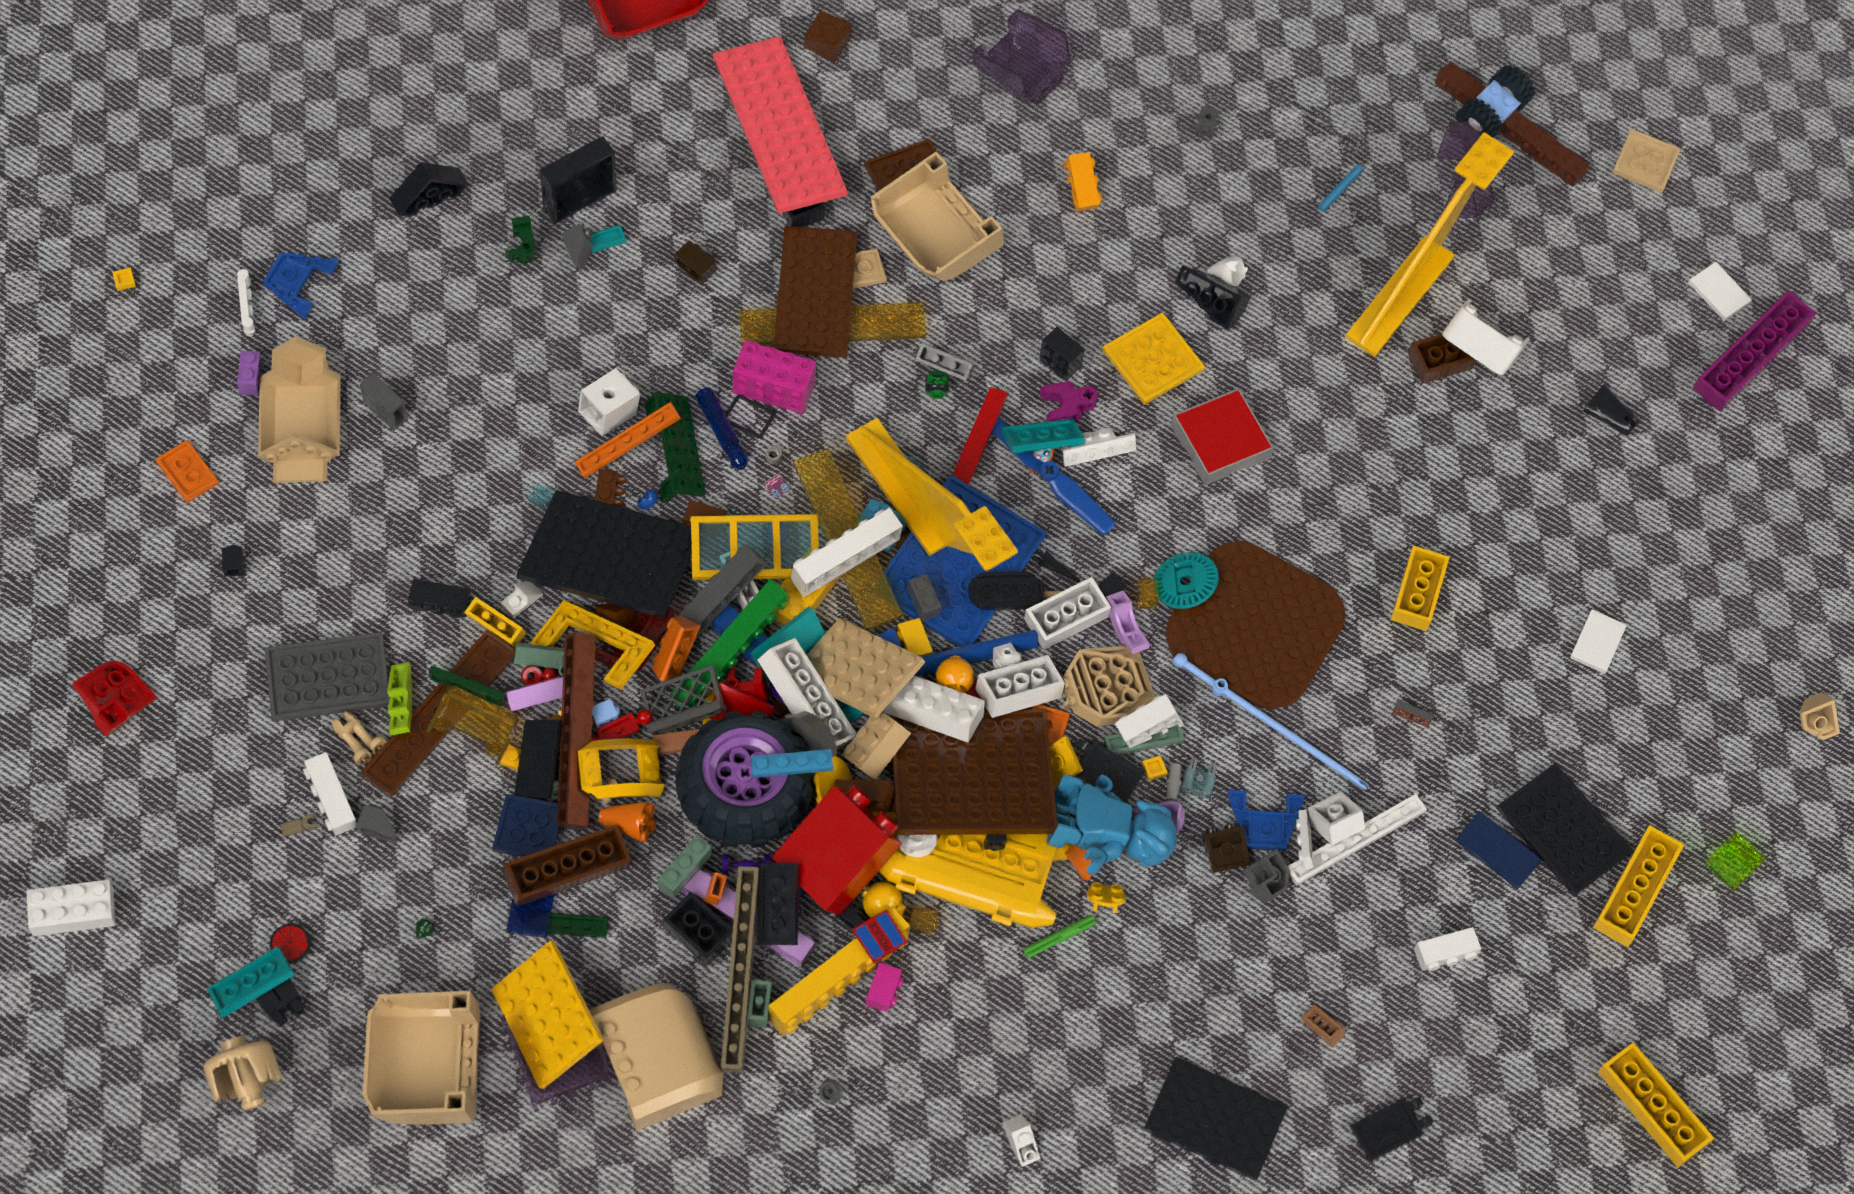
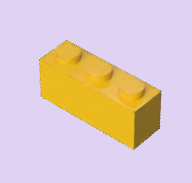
[464,597,526,649]

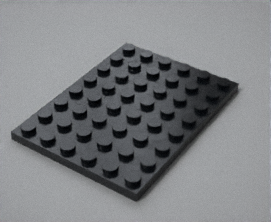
[517,490,701,619]

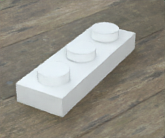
[1296,810,1314,869]

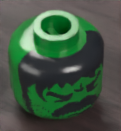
[925,370,949,399]

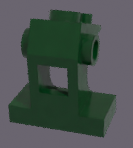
[505,215,536,264]

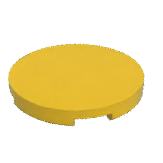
[813,756,852,803]

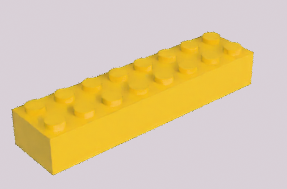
[768,908,910,1036]

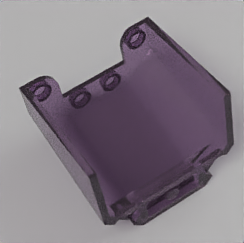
[972,9,1071,103]
[1437,122,1494,218]

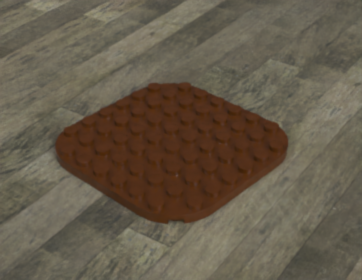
[1165,541,1345,710]

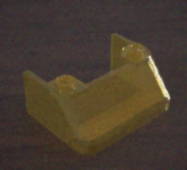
[426,685,519,765]

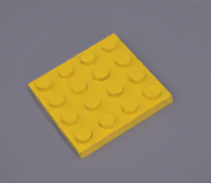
[1102,312,1205,405]

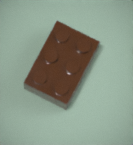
[1408,334,1476,384]

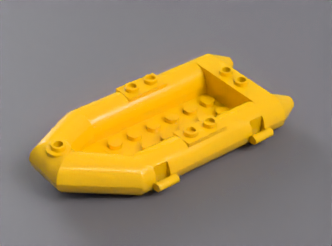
[870,799,1071,928]

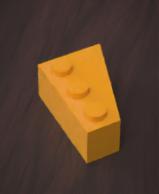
[1063,152,1102,212]

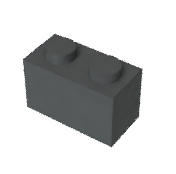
[907,574,942,622]

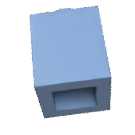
[592,699,621,729]

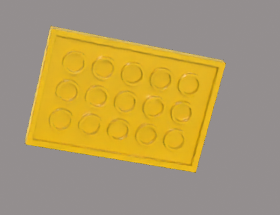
[491,941,604,1089]

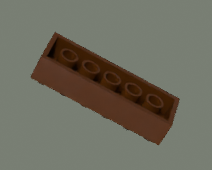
[502,825,632,907]

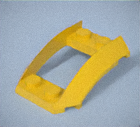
[578,739,665,800]

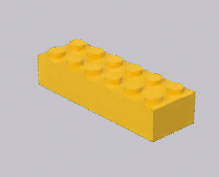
[1592,825,1684,947]
[1598,1042,1714,1168]

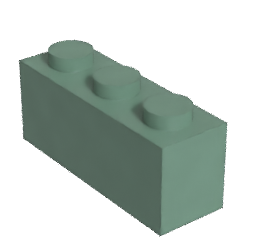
[658,835,712,899]

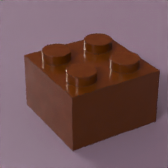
[804,10,852,62]

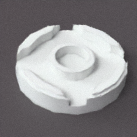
[897,835,937,857]

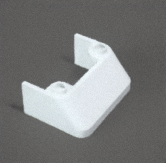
[1442,299,1530,375]

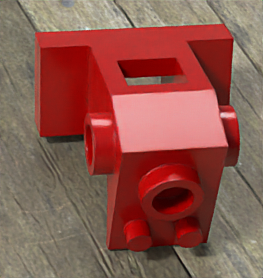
[725,668,770,704]

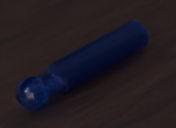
[695,387,748,470]

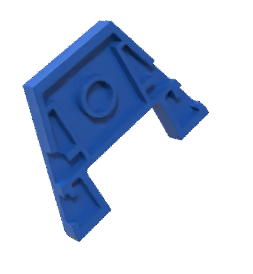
[263,252,339,319]
[1228,790,1305,851]

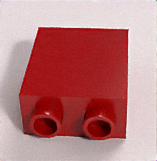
[771,785,903,916]

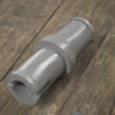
[1165,763,1182,801]

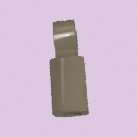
[280,814,317,837]

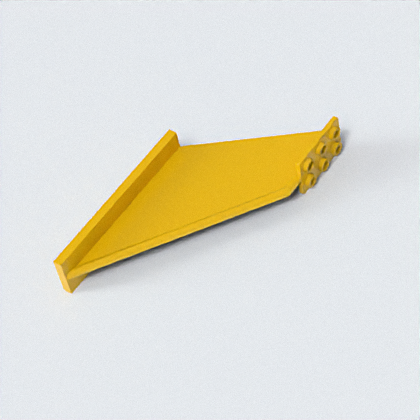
[1345,133,1514,357]
[845,418,1018,571]

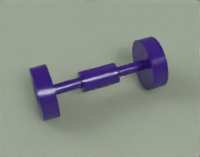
[722,854,770,875]

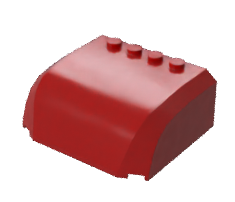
[587,0,709,41]

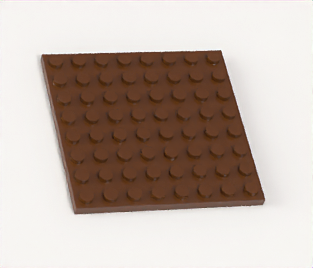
[890,709,1057,835]

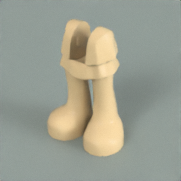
[331,711,387,765]

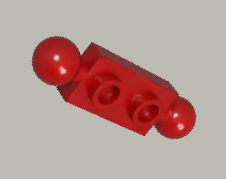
[591,710,653,741]

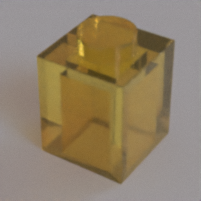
[1137,578,1158,609]
[909,905,940,936]

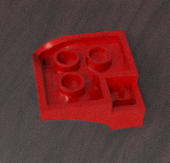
[72,661,157,737]

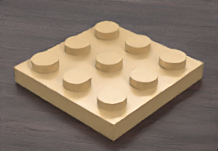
[1612,129,1681,193]

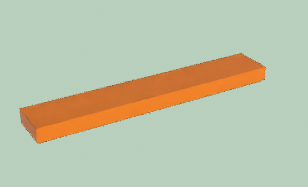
[575,402,681,478]

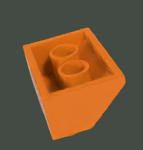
[652,615,701,681]

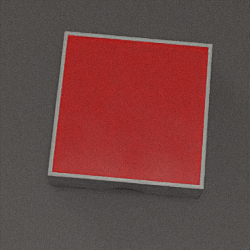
[1171,388,1274,485]

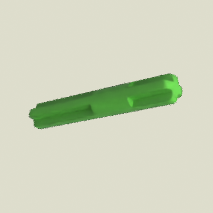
[1023,915,1096,958]

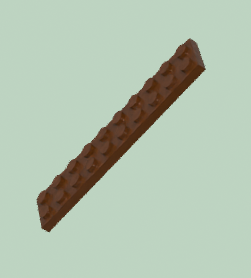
[360,630,515,798]

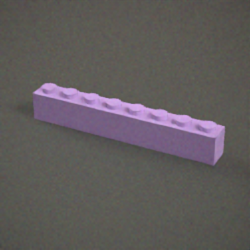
[681,870,815,968]

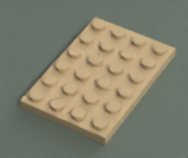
[807,618,925,718]

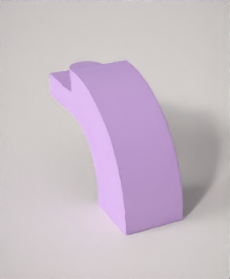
[1106,590,1149,654]

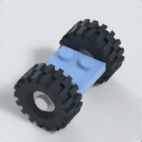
[1455,65,1535,143]

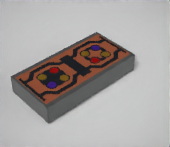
[1392,700,1434,728]

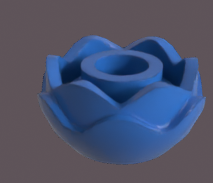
[637,489,658,510]

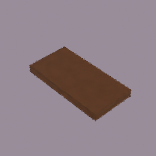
[864,138,936,192]

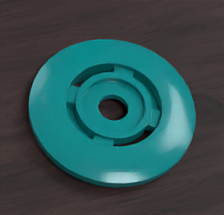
[1153,552,1219,609]

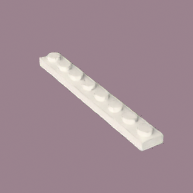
[1288,794,1427,886]

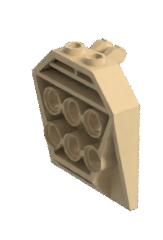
[1062,646,1155,727]

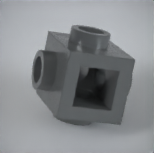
[1193,106,1220,137]

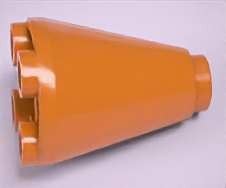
[599,802,656,842]

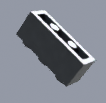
[408,579,471,618]

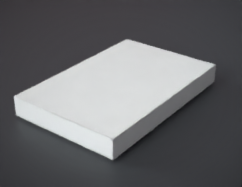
[1688,262,1752,321]
[1570,609,1627,674]

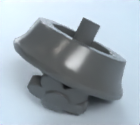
[819,1079,843,1104]

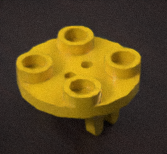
[1086,882,1127,913]

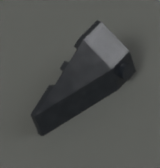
[1175,265,1252,329]

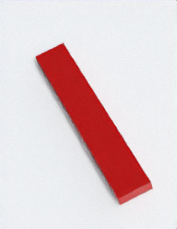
[952,387,1008,485]

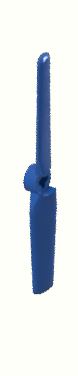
[992,417,1115,535]

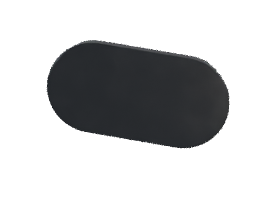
[968,572,1044,610]

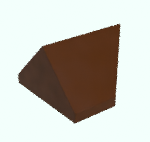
[596,604,636,630]

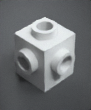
[993,643,1022,670]

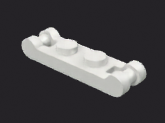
[237,269,255,336]

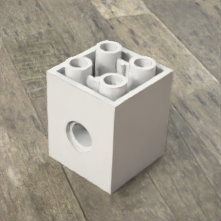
[578,368,640,437]

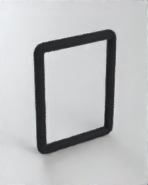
[723,395,776,438]

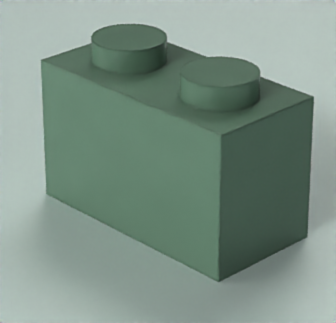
[747,980,772,1028]

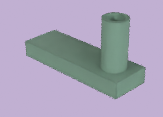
[514,643,564,676]

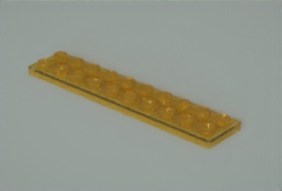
[739,302,926,346]
[793,448,902,631]

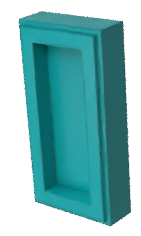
[590,225,627,253]

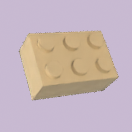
[842,711,911,780]

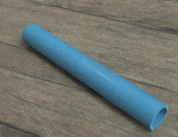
[1318,164,1364,212]

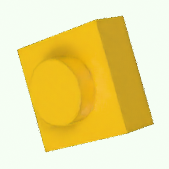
[112,267,136,291]
[500,744,521,771]
[1142,755,1168,781]

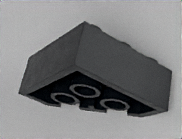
[389,162,469,217]

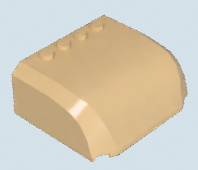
[871,151,1004,281]
[589,983,724,1132]
[363,991,480,1124]

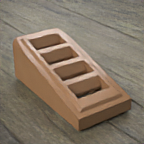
[1301,1004,1345,1048]

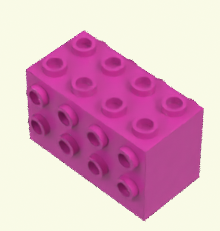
[733,340,816,414]

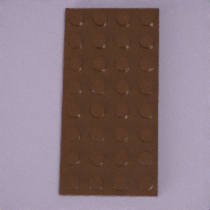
[773,226,857,358]

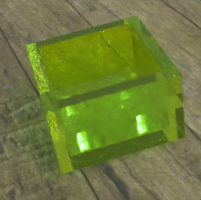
[1705,832,1766,891]

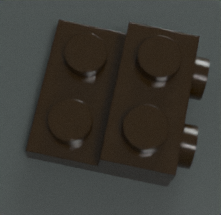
[1201,823,1251,873]

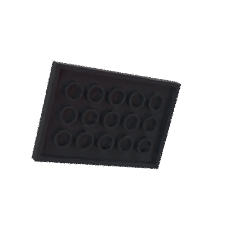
[1496,763,1634,897]
[1143,1057,1288,1181]

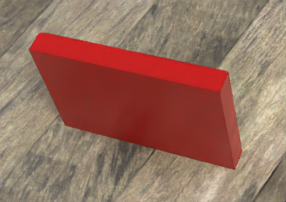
[709,681,774,720]

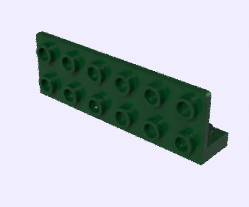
[644,392,705,502]

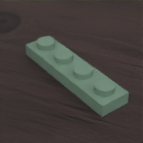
[1104,725,1185,755]

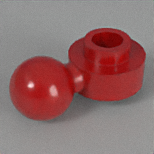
[521,666,557,685]

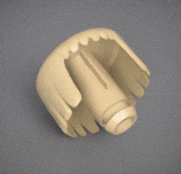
[203,1036,282,1111]

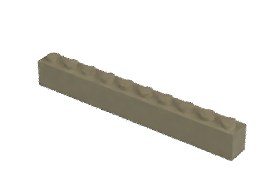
[721,866,759,1073]

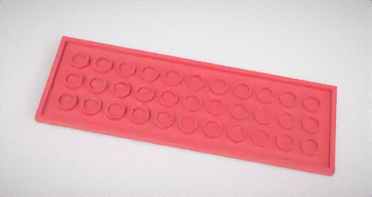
[713,36,848,214]

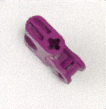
[1039,382,1098,422]

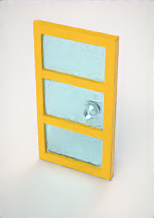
[690,514,819,580]

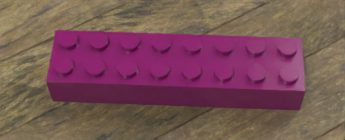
[1692,290,1817,412]

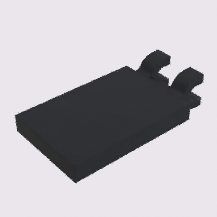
[1076,739,1145,803]
[1350,1097,1434,1163]

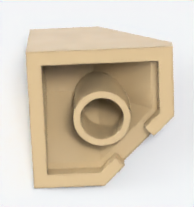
[1799,692,1840,740]

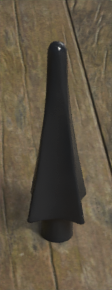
[1034,550,1080,583]

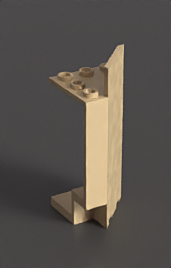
[258,336,341,483]

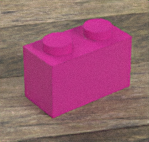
[866,962,904,1013]

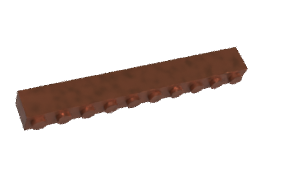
[1435,61,1590,187]
[556,632,596,831]

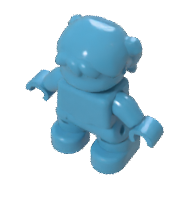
[1046,774,1177,874]

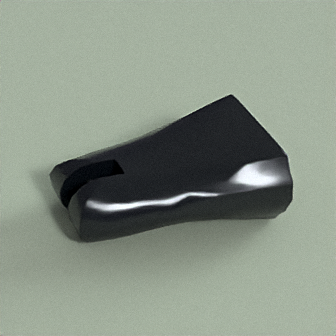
[1583,384,1640,436]

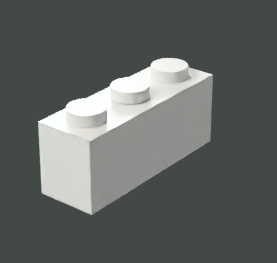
[1414,927,1481,971]

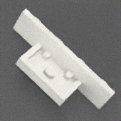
[1063,428,1136,467]

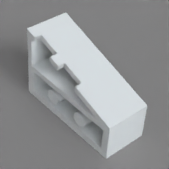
[1115,694,1184,748]

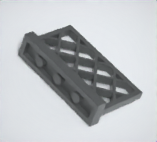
[640,665,727,735]

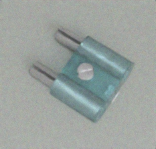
[1181,758,1216,799]

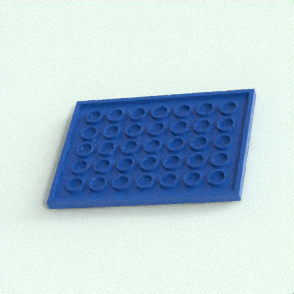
[871,475,1047,647]

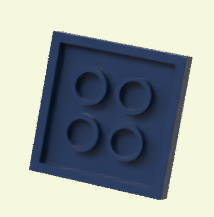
[492,794,560,857]

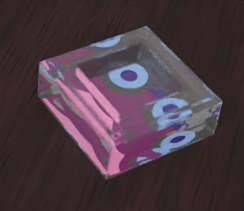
[764,473,791,499]

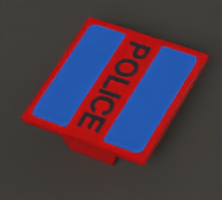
[852,910,908,963]

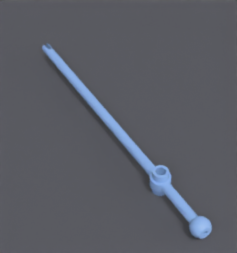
[1173,653,1369,790]

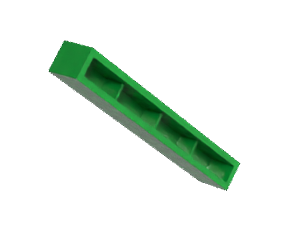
[668,579,790,711]

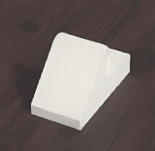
[501,581,543,619]

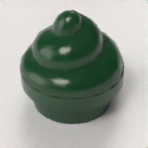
[415,917,436,939]

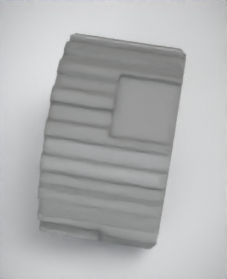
[765,446,782,465]

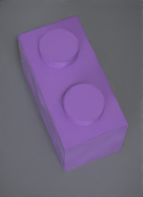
[237,351,263,395]

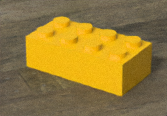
[1390,545,1449,631]
[775,548,841,626]

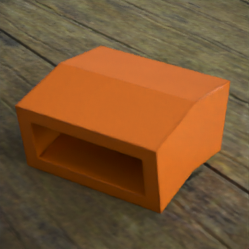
[705,872,727,905]

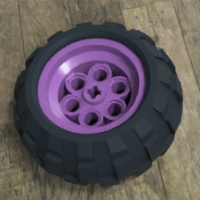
[675,711,815,848]

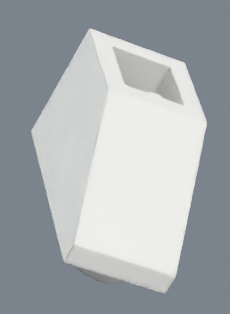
[1003,1114,1040,1167]

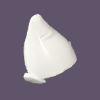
[1207,257,1248,286]

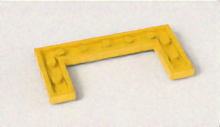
[530,600,655,690]

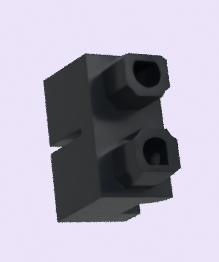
[255,978,304,1027]

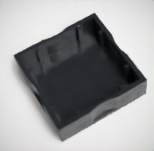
[540,136,617,224]

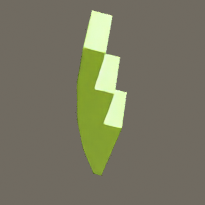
[387,662,412,735]

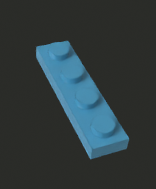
[751,749,833,778]

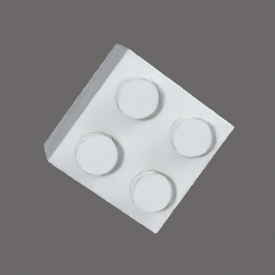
[1308,792,1365,845]

